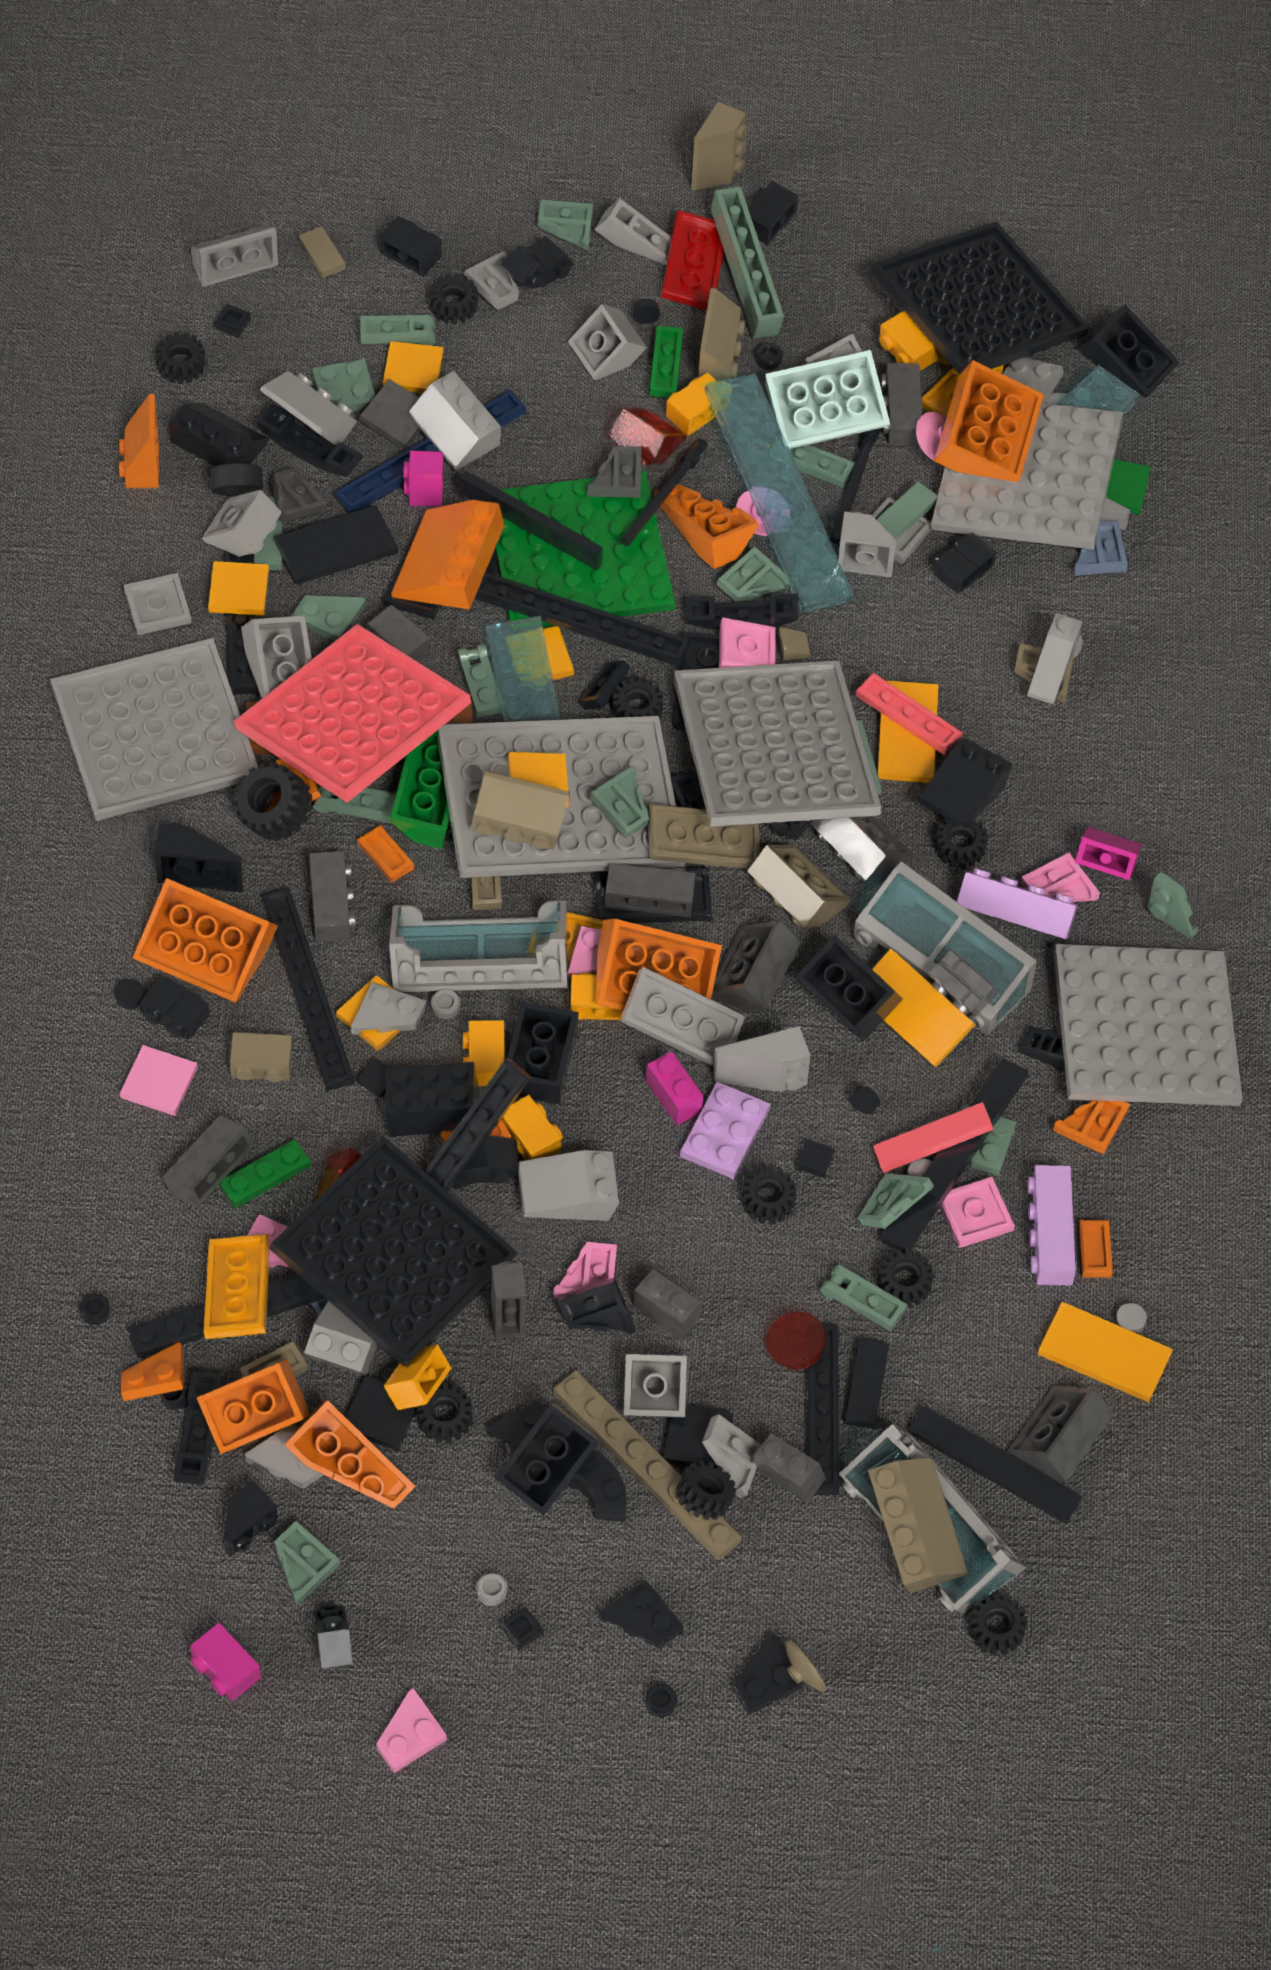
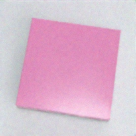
[719,617,776,668]
[120,1045,198,1116]
[940,1177,1015,1248]

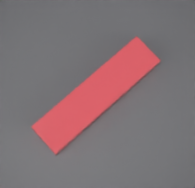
[856,673,963,756]
[873,1102,994,1173]

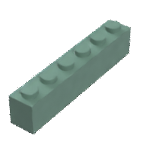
[711,187,784,339]

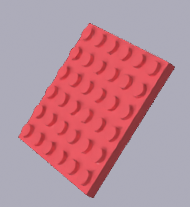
[233,624,472,803]

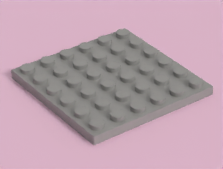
[931,403,1123,550]
[50,638,258,821]
[1053,944,1243,1106]

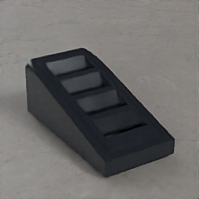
[1017,1026,1065,1072]

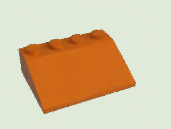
[934,360,1044,483]
[391,500,504,610]
[133,878,278,1003]
[596,919,722,1011]

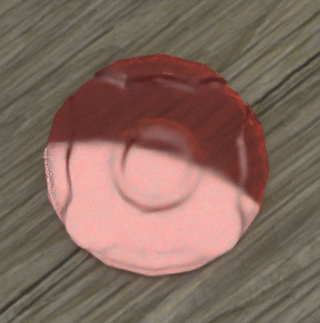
[766,1311,827,1370]

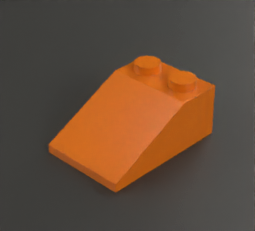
[119,394,159,488]
[197,1359,311,1454]

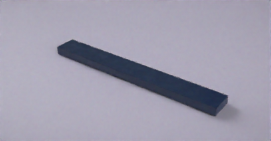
[334,390,526,514]

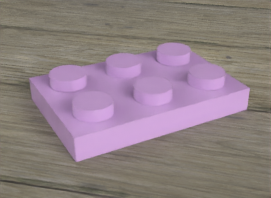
[680,1082,770,1179]

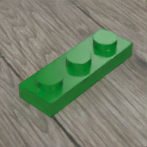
[649,326,683,398]
[219,1139,311,1209]

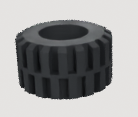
[233,762,312,841]

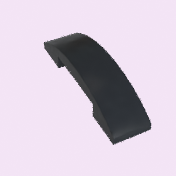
[257,403,363,476]
[687,594,798,630]
[173,1370,223,1485]

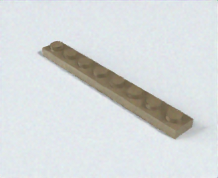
[553,1371,742,1561]

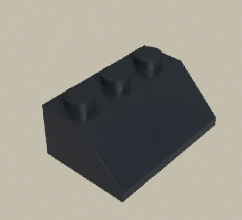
[169,403,269,466]
[495,1404,600,1516]

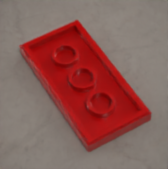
[661,210,724,310]

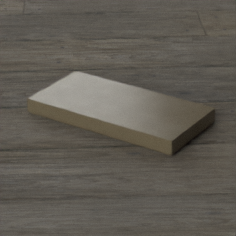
[647,804,761,869]

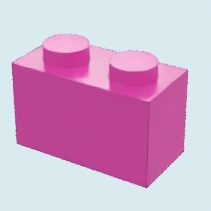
[404,451,443,507]
[1075,827,1142,880]
[646,1052,703,1125]
[190,1623,261,1702]

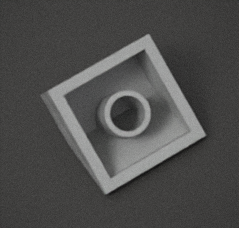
[568,304,647,380]
[201,490,282,557]
[837,512,896,577]
[304,1301,377,1376]
[624,1354,689,1418]

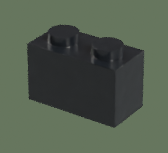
[747,181,798,245]
[380,216,442,277]

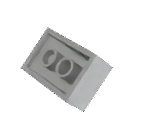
[241,616,312,698]
[713,1026,811,1092]
[517,1150,619,1221]

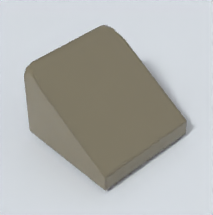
[778,627,811,661]

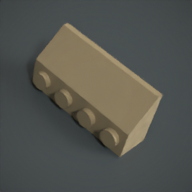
[868,1458,969,1594]

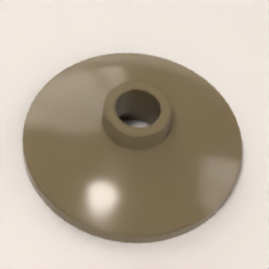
[785,1640,827,1693]

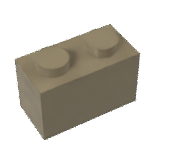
[230,1032,293,1082]

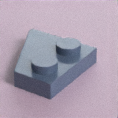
[1074,520,1128,576]

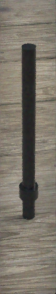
[830,429,880,544]
[621,439,708,546]

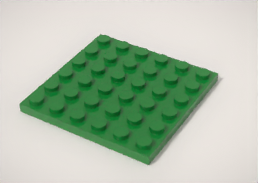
[496,471,675,631]

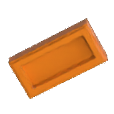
[357,825,414,883]
[1078,1220,1113,1278]

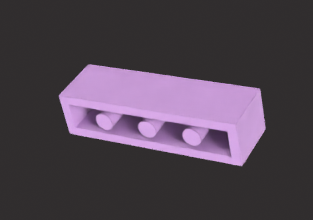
[957,868,1078,939]
[1027,1165,1076,1285]

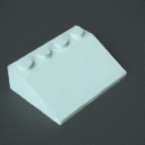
[765,350,890,450]

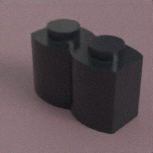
[933,533,997,594]
[141,976,210,1040]

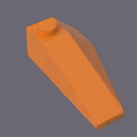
[653,484,758,569]
[284,1400,416,1509]

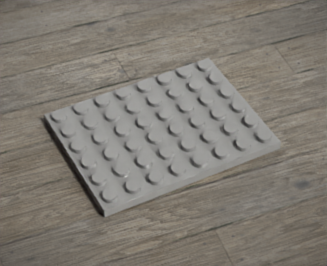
[674,660,881,827]
[436,716,686,878]

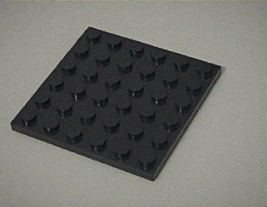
[871,221,1090,374]
[269,1136,518,1367]

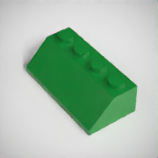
[390,732,450,849]

